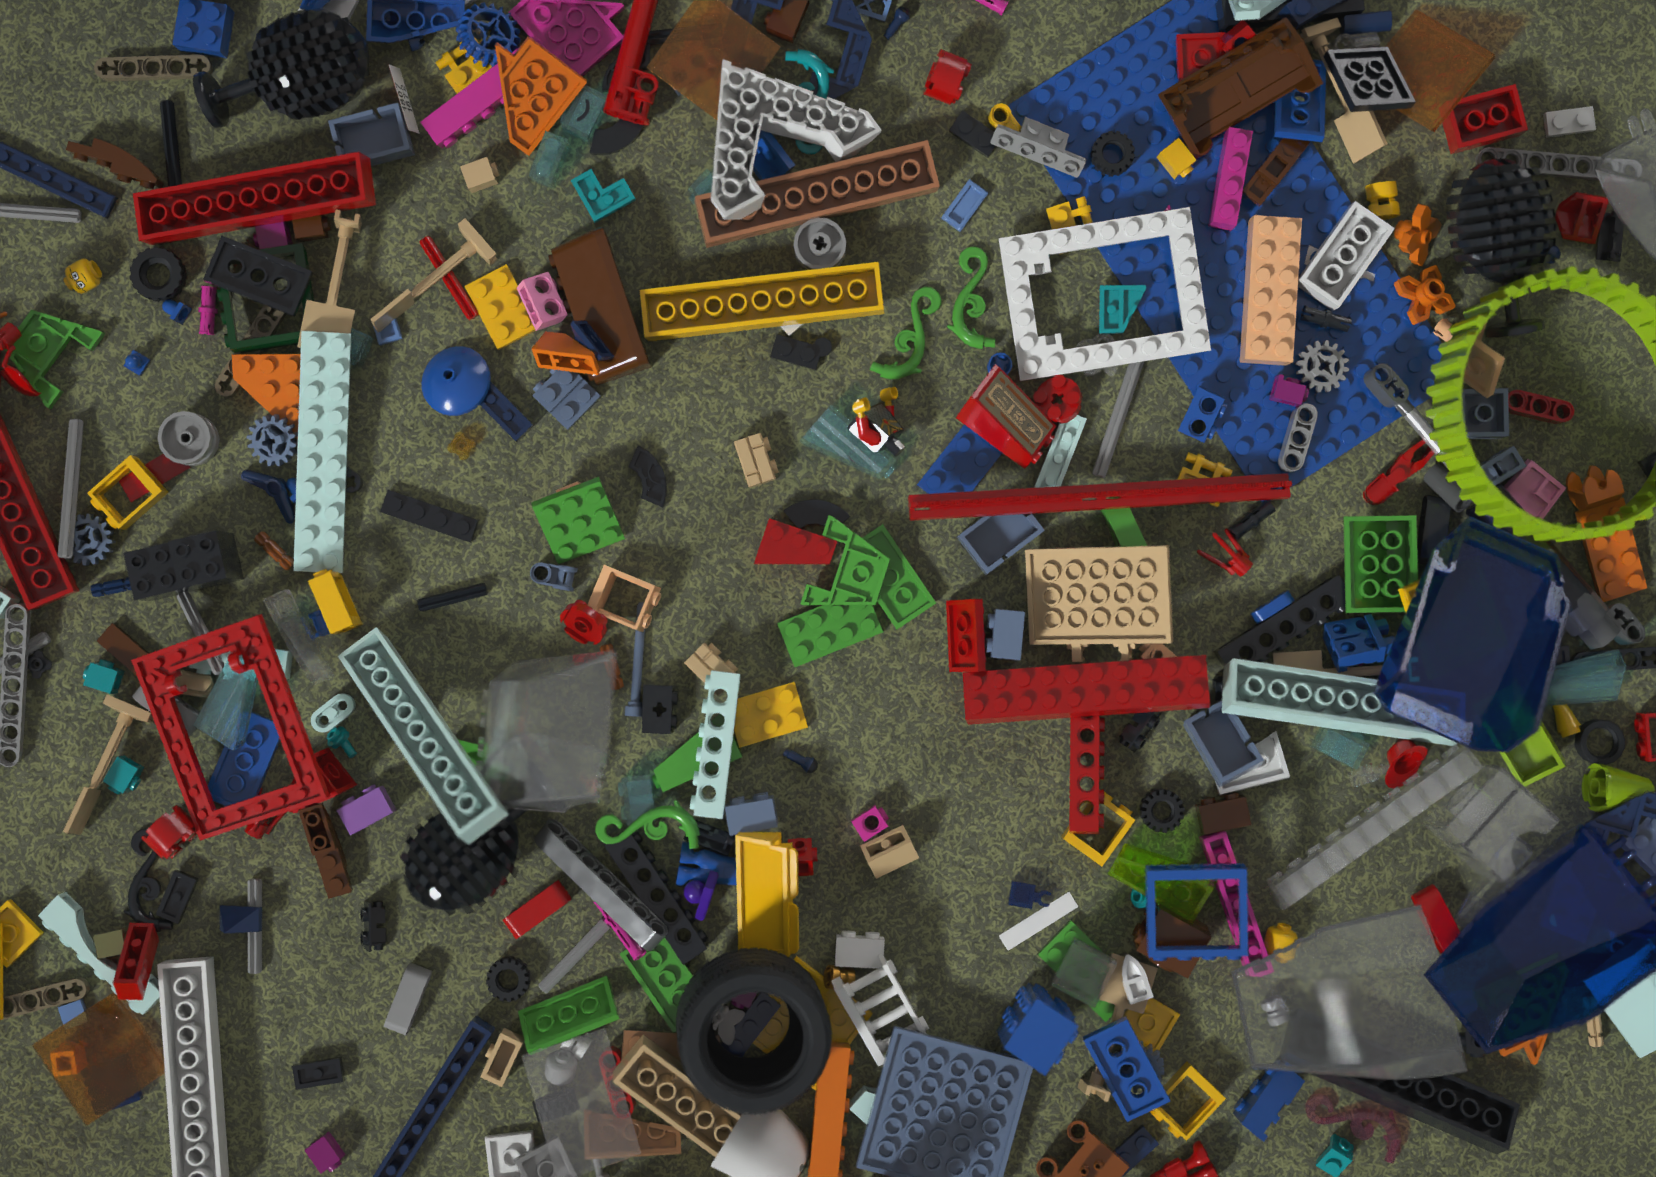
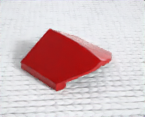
[1555,192,1609,244]

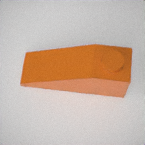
[531,331,601,375]

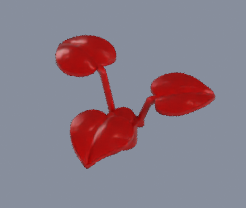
[0,322,41,396]

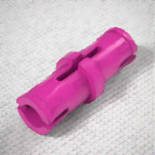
[198,286,218,335]

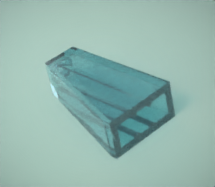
[800,405,896,480]
[1523,650,1626,707]
[193,655,258,751]

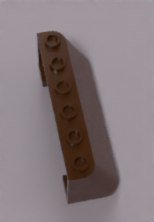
[548,227,651,386]

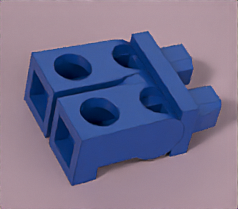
[1322,614,1397,673]

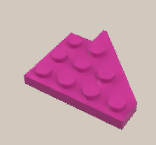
[508,0,625,76]

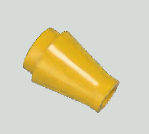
[1552,701,1581,738]

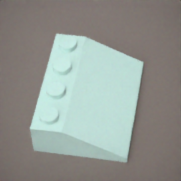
[1584,938,1656,1058]

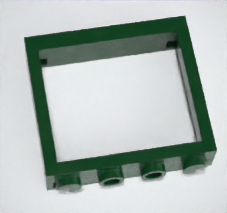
[217,243,314,354]

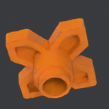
[1394,204,1442,266]
[1394,265,1456,325]

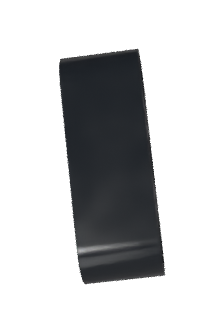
[1417,495,1451,566]

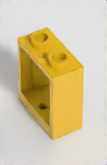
[87,455,169,530]
[308,569,363,634]
[1061,792,1135,866]
[1150,1061,1226,1141]

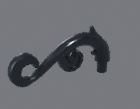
[123,829,174,932]

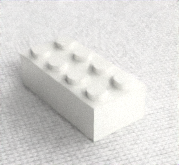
[1298,201,1395,311]

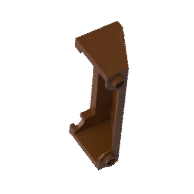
[1158,18,1324,159]

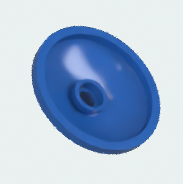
[421,346,491,416]

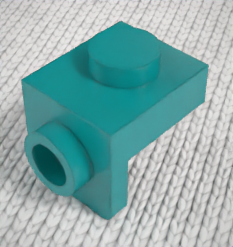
[1316,1134,1354,1177]

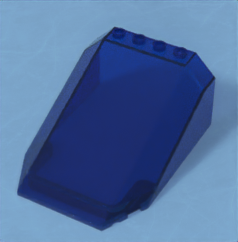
[1374,516,1570,752]

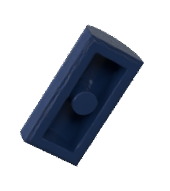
[1339,10,1392,37]

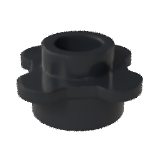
[28,650,52,679]

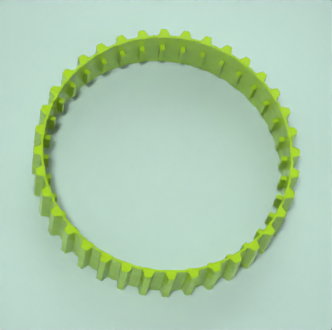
[1426,267,1656,542]

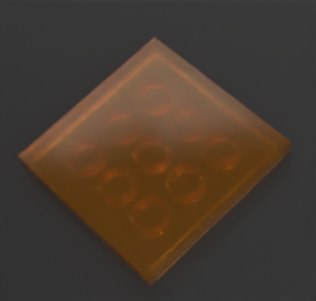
[647,0,780,120]
[1385,10,1495,132]
[32,992,165,1126]

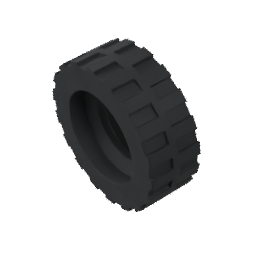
[129,247,187,302]

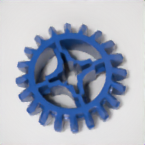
[456,2,521,67]

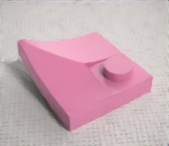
[1504,459,1566,519]

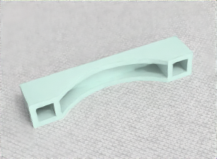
[38,892,160,1015]

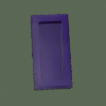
[684,870,719,921]

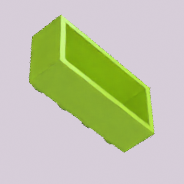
[1472,677,1565,788]

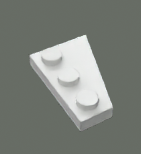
[1215,731,1290,796]

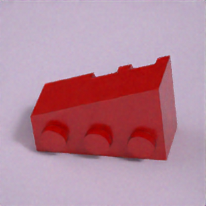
[754,518,837,565]

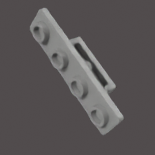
[990,117,1086,177]

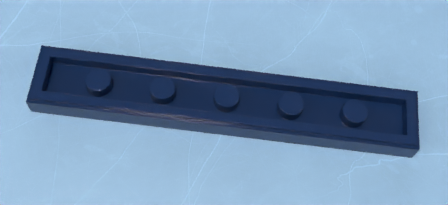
[0,142,118,219]

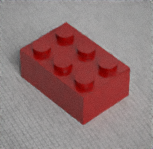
[1438,84,1528,154]

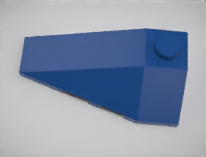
[366,0,465,43]

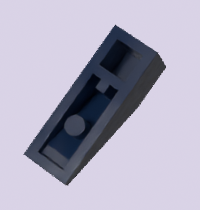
[1278,0,1345,31]

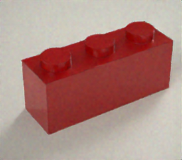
[113,923,159,1000]

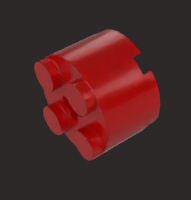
[923,49,972,105]
[141,805,198,859]

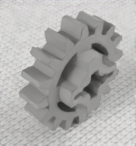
[1295,340,1349,393]

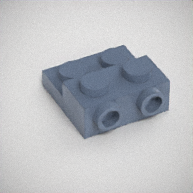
[532,369,601,430]

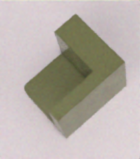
[94,926,129,959]

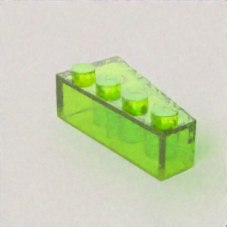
[1108,843,1218,923]

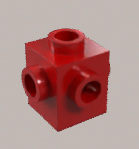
[788,838,818,876]

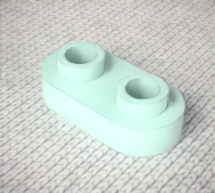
[311,693,355,733]

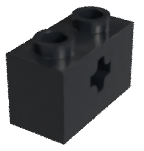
[642,684,678,734]

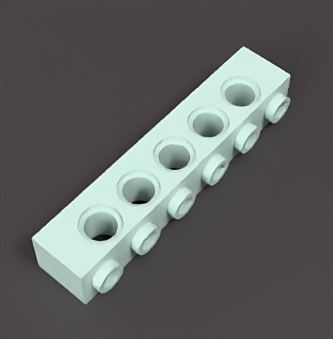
[690,670,741,819]

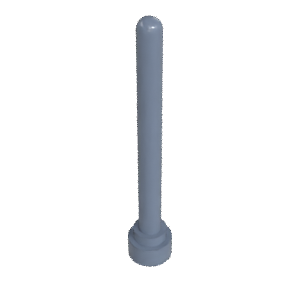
[625,602,645,717]

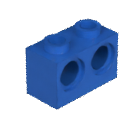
[1178,386,1228,443]

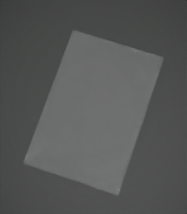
[521,1028,641,1177]

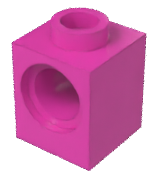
[851,805,889,842]

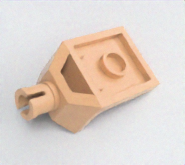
[1433,318,1505,398]

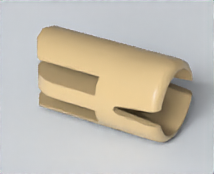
[176,670,215,698]

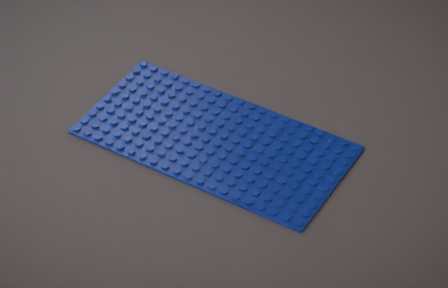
[1008,0,1442,502]

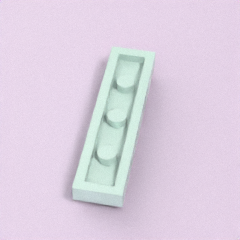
[1034,415,1087,488]

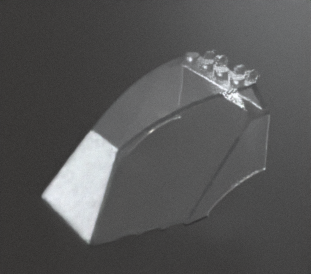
[476,651,616,813]

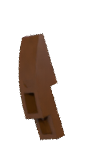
[1242,117,1311,206]
[66,138,164,190]
[298,803,353,899]

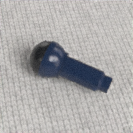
[883,6,911,40]
[783,749,818,773]

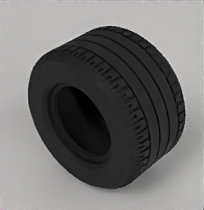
[676,948,832,1114]

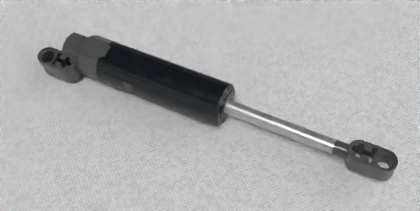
[1363,363,1646,649]

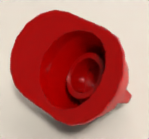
[1385,738,1427,789]

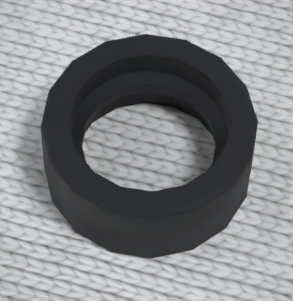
[1574,719,1625,765]

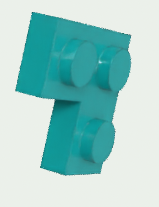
[571,169,636,223]

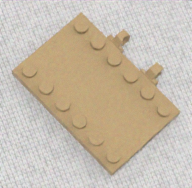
[1025,545,1173,662]

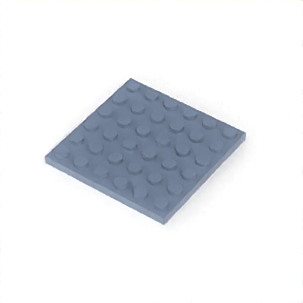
[856,1026,1033,1177]

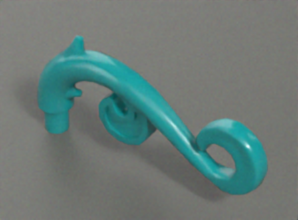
[785,49,834,155]

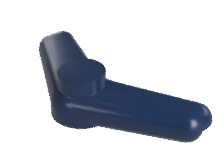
[241,469,295,524]

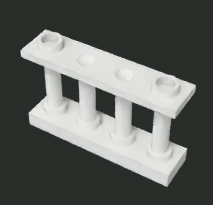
[832,953,929,1067]

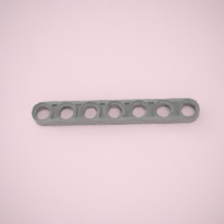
[1475,147,1642,183]
[0,603,31,767]

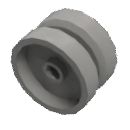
[794,217,846,270]
[158,411,220,466]

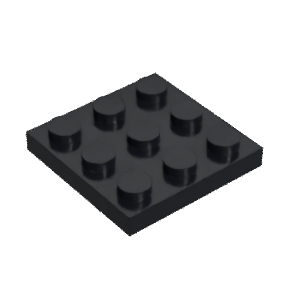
[1323,47,1416,112]

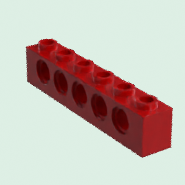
[1069,715,1105,834]

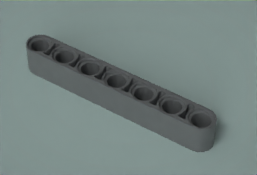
[534,819,668,951]

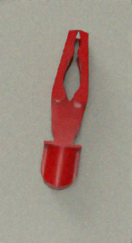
[1363,438,1434,505]

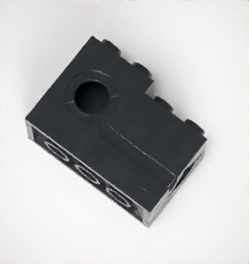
[123,530,244,601]

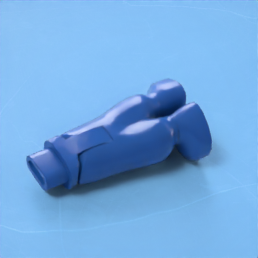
[676,841,737,886]

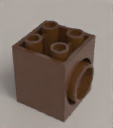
[1132,898,1212,979]

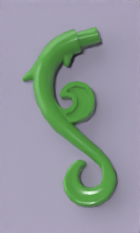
[947,246,995,349]
[870,287,941,380]
[595,800,700,849]

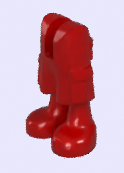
[1149,1140,1219,1177]

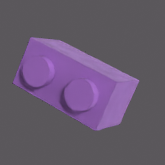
[337,784,397,835]

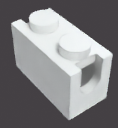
[835,931,885,969]

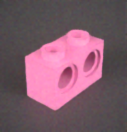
[517,272,568,331]

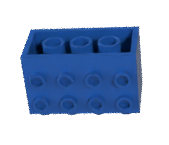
[997,983,1079,1076]

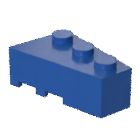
[1233,1060,1305,1142]

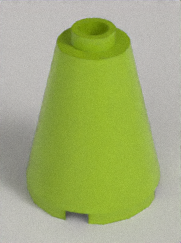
[1581,763,1655,811]

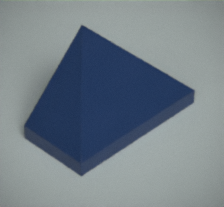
[570,320,614,360]
[219,905,262,933]

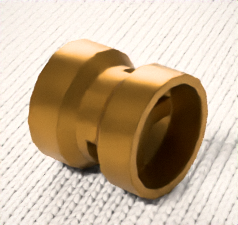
[823,965,855,989]

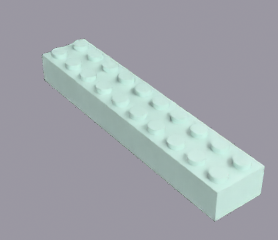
[338,627,509,845]
[1222,658,1465,746]

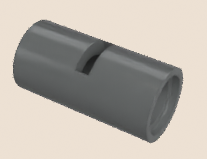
[1424,464,1472,512]

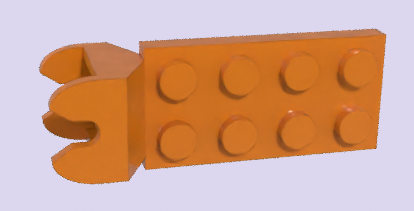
[1566,465,1647,602]

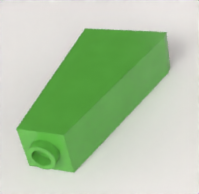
[1101,497,1147,546]
[652,714,743,792]

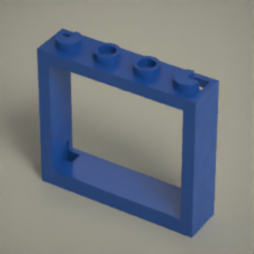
[1145,863,1248,961]

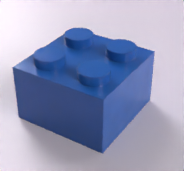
[173,0,235,59]

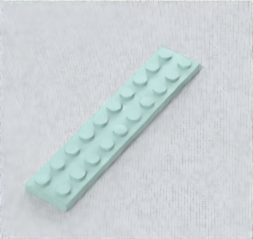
[293,331,352,573]

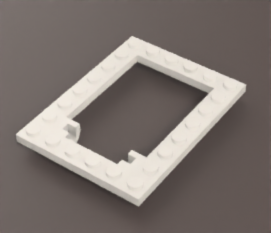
[998,207,1211,381]

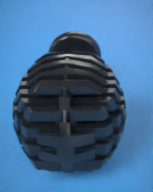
[193,8,370,129]
[1446,158,1556,338]
[400,760,568,916]

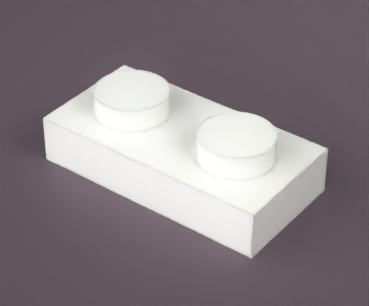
[1543,106,1596,137]

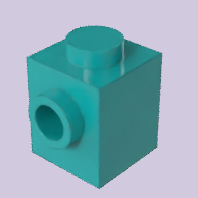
[83,659,125,694]
[103,755,145,794]

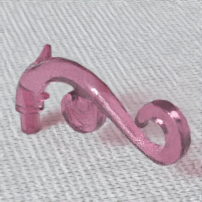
[1305,1093,1402,1164]

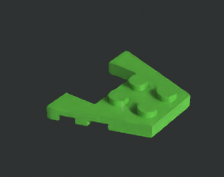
[4,310,105,409]
[801,515,891,605]

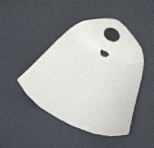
[711,1109,810,1177]

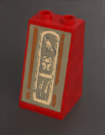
[956,364,1057,469]

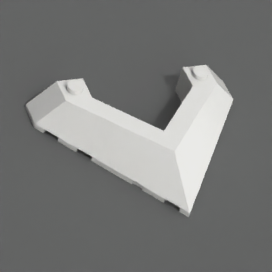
[711,59,882,220]

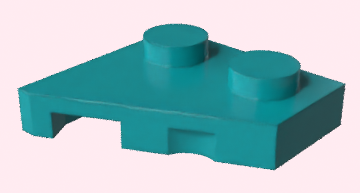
[1099,285,1146,334]

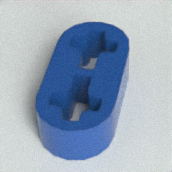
[1250,590,1295,624]

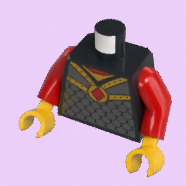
[847,387,905,457]

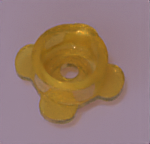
[447,432,476,460]

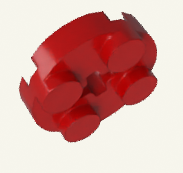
[1033,375,1083,424]
[560,600,608,645]

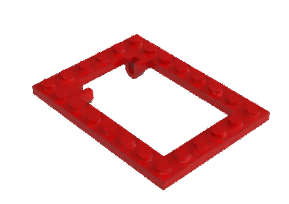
[131,614,330,841]

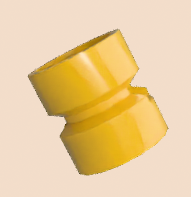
[1365,181,1400,220]

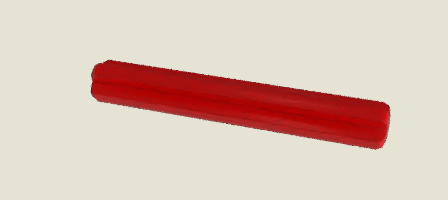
[419,236,479,320]

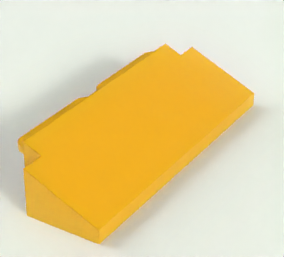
[735,832,799,957]

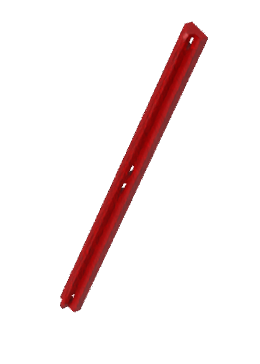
[908,473,1292,521]

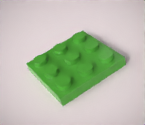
[531,477,625,564]

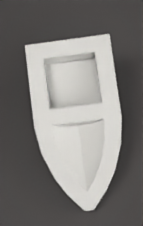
[1122,954,1153,1005]

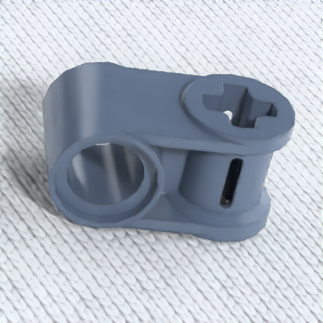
[530,562,578,592]

